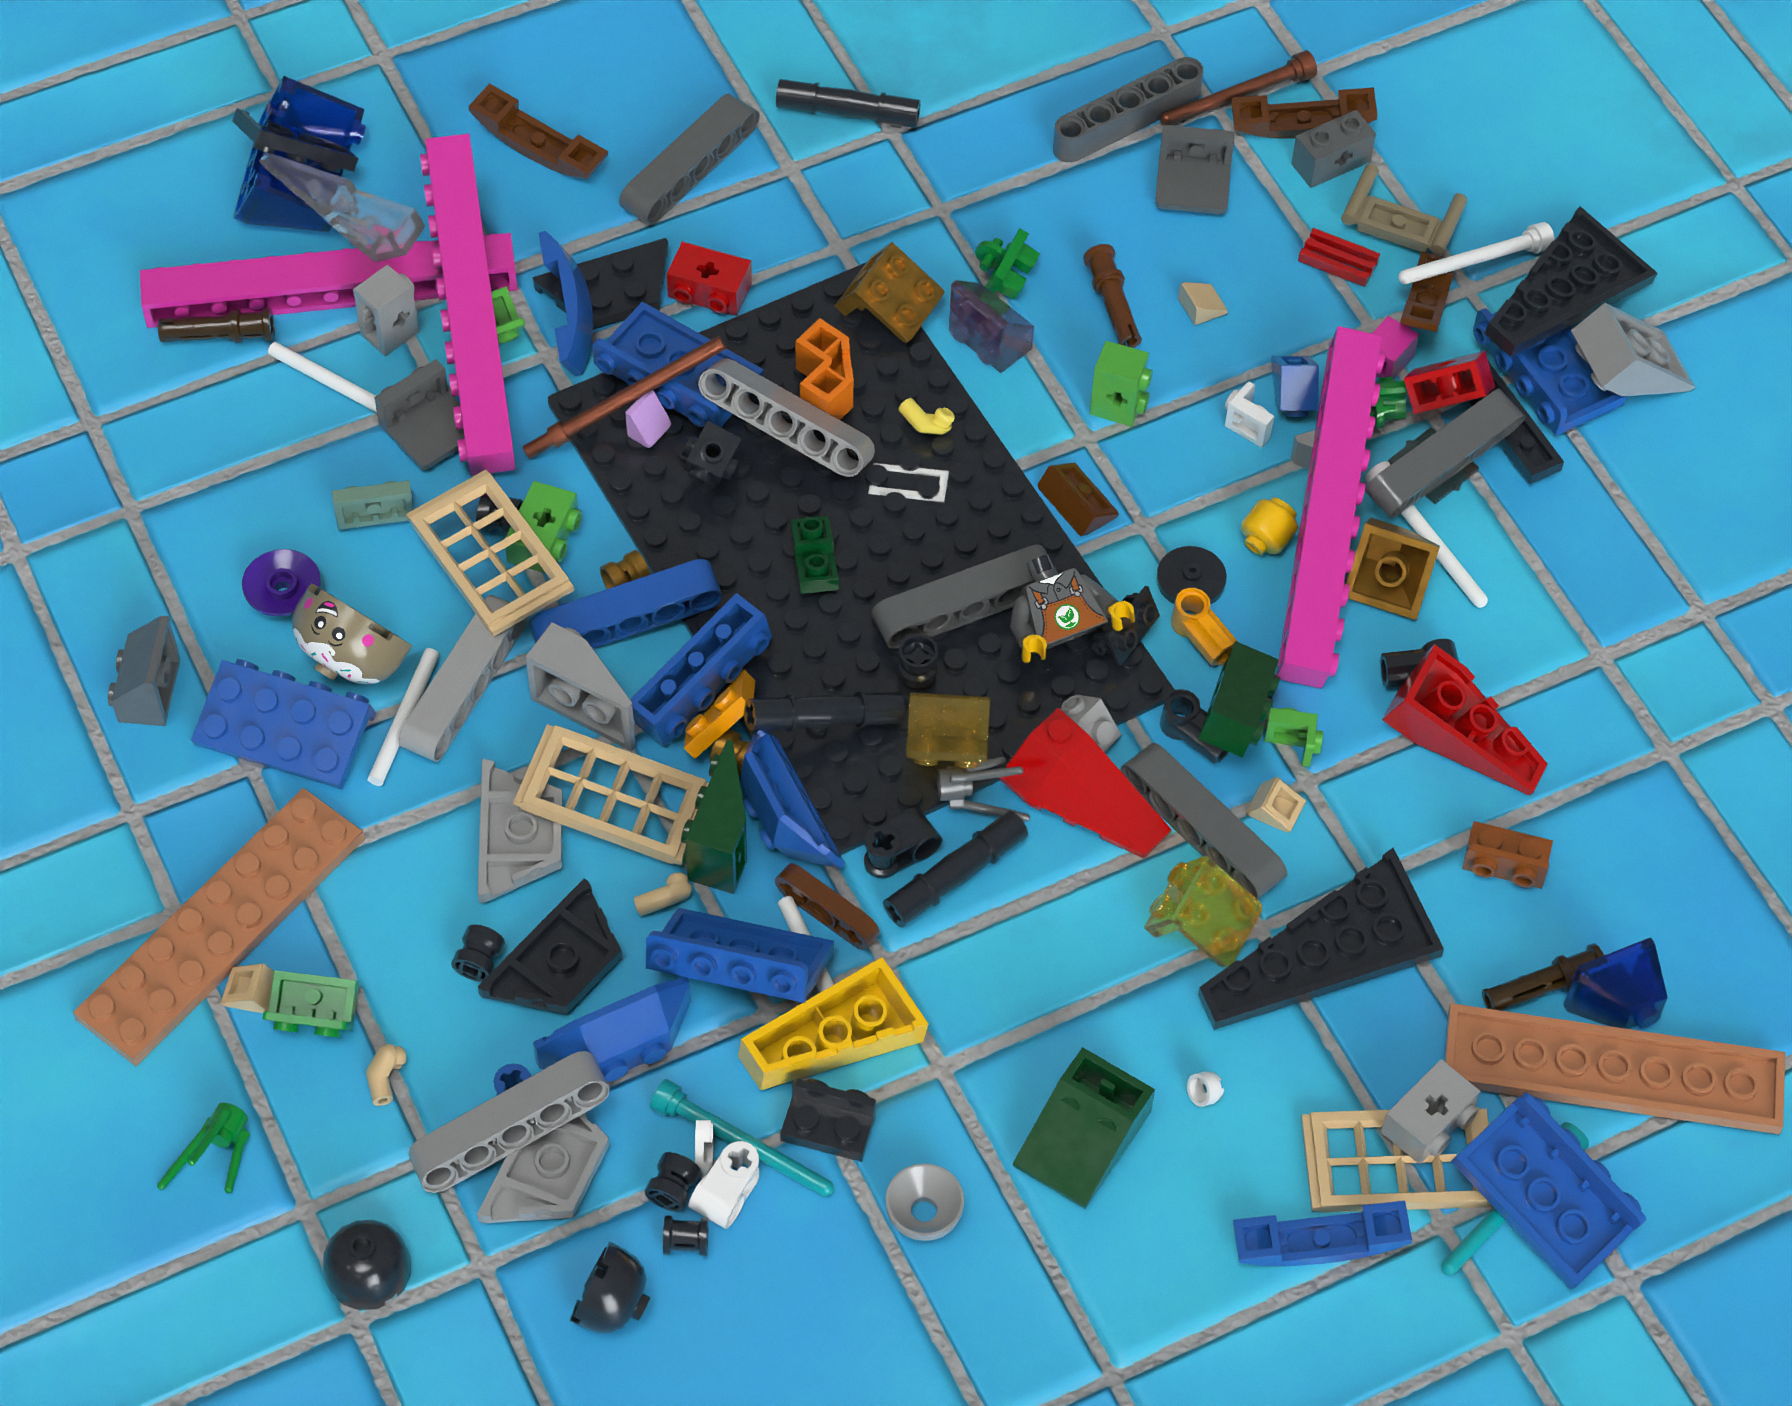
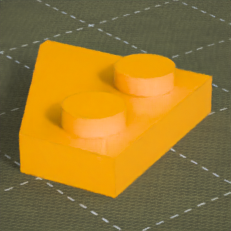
[684,670,755,759]

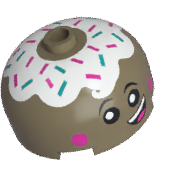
[292,583,413,684]

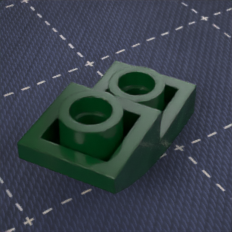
[790,516,839,594]

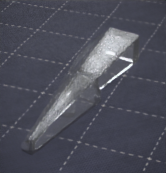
[259,152,425,262]

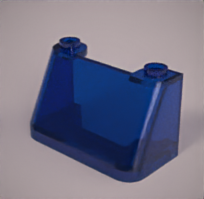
[233,76,366,232]

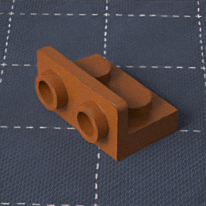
[1462,821,1553,889]

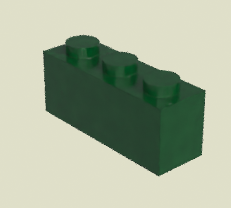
[1198,641,1280,758]

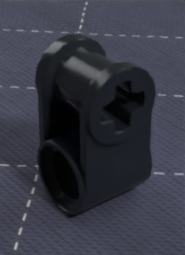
[864,807,943,878]

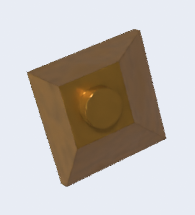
[1346,517,1440,620]

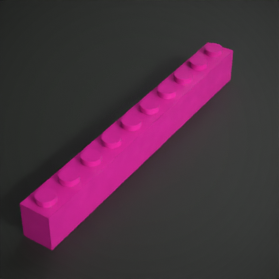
[420,134,516,476]
[140,233,517,328]
[1276,326,1385,689]

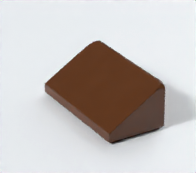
[1038,463,1119,536]

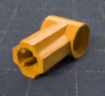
[1171,588,1238,666]

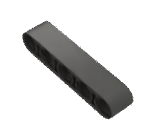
[1053,57,1203,162]
[619,93,760,225]
[1365,389,1526,519]
[871,545,1058,649]
[1121,743,1287,901]

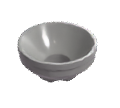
[885,1163,964,1241]

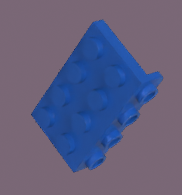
[592,301,764,427]
[1473,308,1626,436]
[191,659,376,789]
[646,908,834,1003]
[1451,1092,1646,1290]

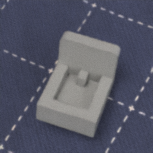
[1061,695,1122,752]

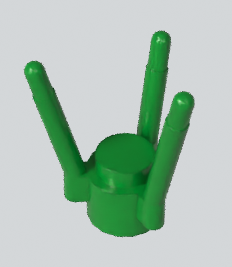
[157,1102,250,1193]

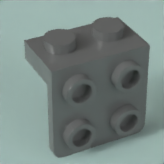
[1155,125,1235,214]
[374,359,465,470]

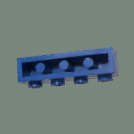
[630,593,773,747]

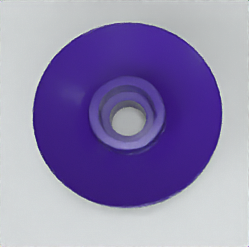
[242,549,321,616]

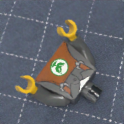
[1010,554,1135,663]

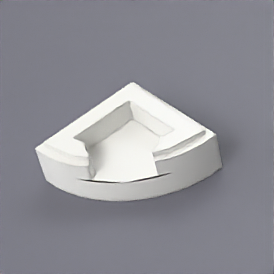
[695,1120,714,1178]

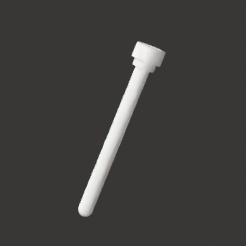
[1398,222,1555,285]
[1365,461,1488,608]

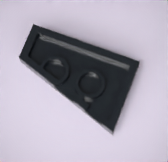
[232,108,359,173]

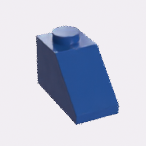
[1271,356,1319,417]

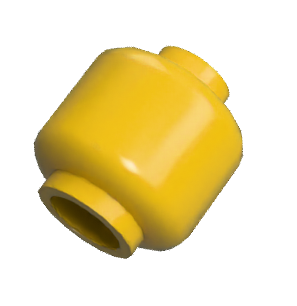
[1241,497,1298,556]

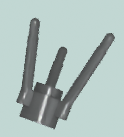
[937,757,1030,821]

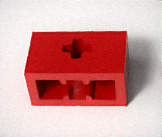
[667,241,752,316]
[1404,351,1495,414]

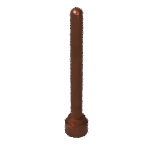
[1160,50,1317,125]

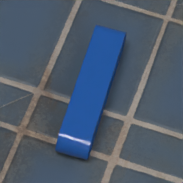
[529,559,723,649]

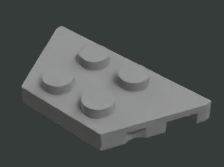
[478,759,563,903]
[477,1113,610,1223]

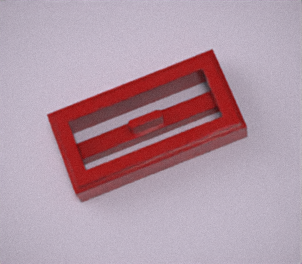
[1298,228,1381,287]

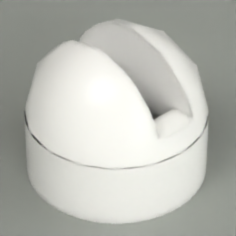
[1187,1071,1224,1107]

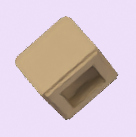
[1178,282,1228,325]
[1246,777,1306,833]
[221,963,274,1013]

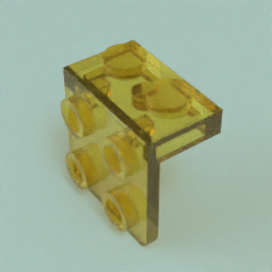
[906,693,990,768]
[1144,856,1262,967]

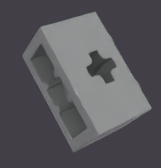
[353,264,419,357]
[1381,1059,1481,1165]

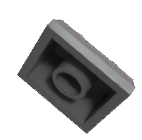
[108,616,181,726]

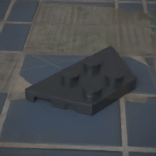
[533,238,668,330]
[477,878,622,1015]

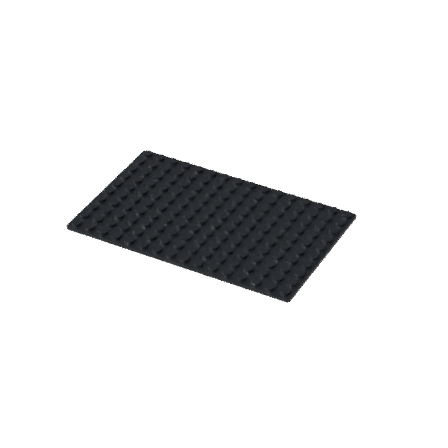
[548,262,1174,855]

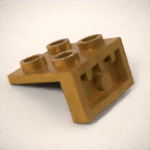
[835,242,945,343]

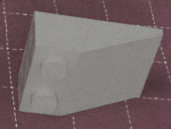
[1571,303,1695,396]
[526,622,636,751]

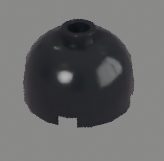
[323,1219,411,1310]
[569,1242,650,1333]

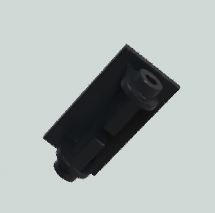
[1092,586,1160,667]

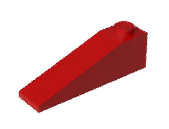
[1382,644,1548,795]
[999,708,1172,858]

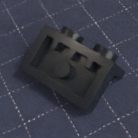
[780,1079,876,1162]

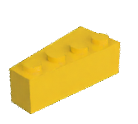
[738,957,929,1091]

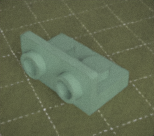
[332,480,414,530]

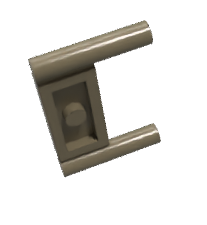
[1341,164,1467,255]

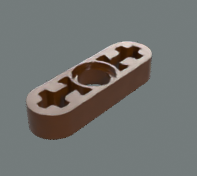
[775,863,880,950]

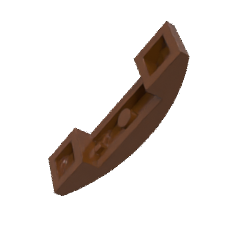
[469,83,608,179]
[1231,87,1377,139]
[1400,251,1454,333]

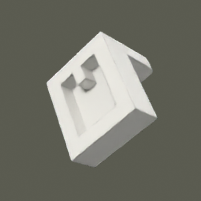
[1224,381,1274,448]

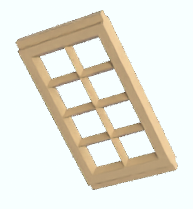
[406,470,574,637]
[513,724,709,865]
[1301,1107,1491,1213]

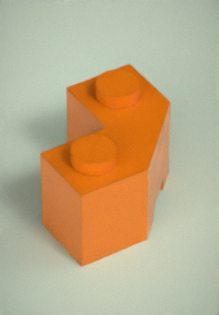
[795,318,854,420]

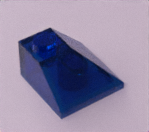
[1563,937,1668,1029]

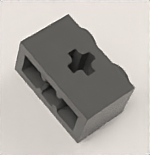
[1291,110,1376,188]

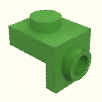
[491,287,526,345]
[1264,708,1323,767]

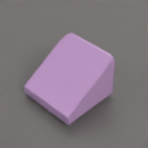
[625,390,671,448]

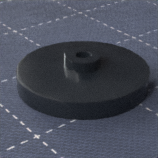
[1156,546,1227,605]

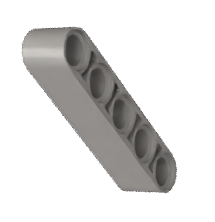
[698,358,875,477]
[399,595,528,762]
[408,1051,610,1193]

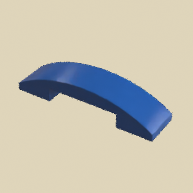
[539,231,593,376]
[1233,1200,1412,1266]

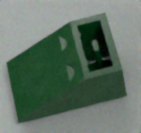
[681,740,747,894]
[1013,1047,1155,1209]

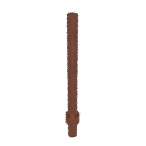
[523,335,727,459]

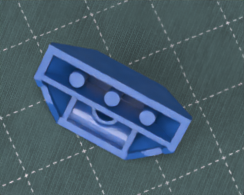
[740,730,846,868]
[533,976,691,1081]

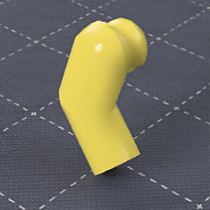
[899,398,955,435]

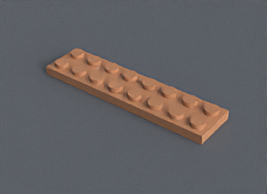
[73,788,365,1067]
[1444,1003,1785,1134]

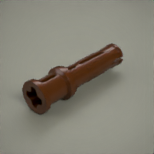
[1083,244,1142,348]

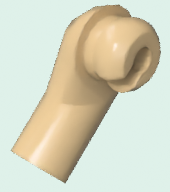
[634,872,692,916]
[366,1043,407,1106]

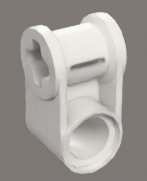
[688,1141,759,1229]

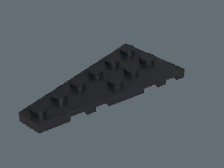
[1484,206,1658,357]
[1198,847,1444,1030]

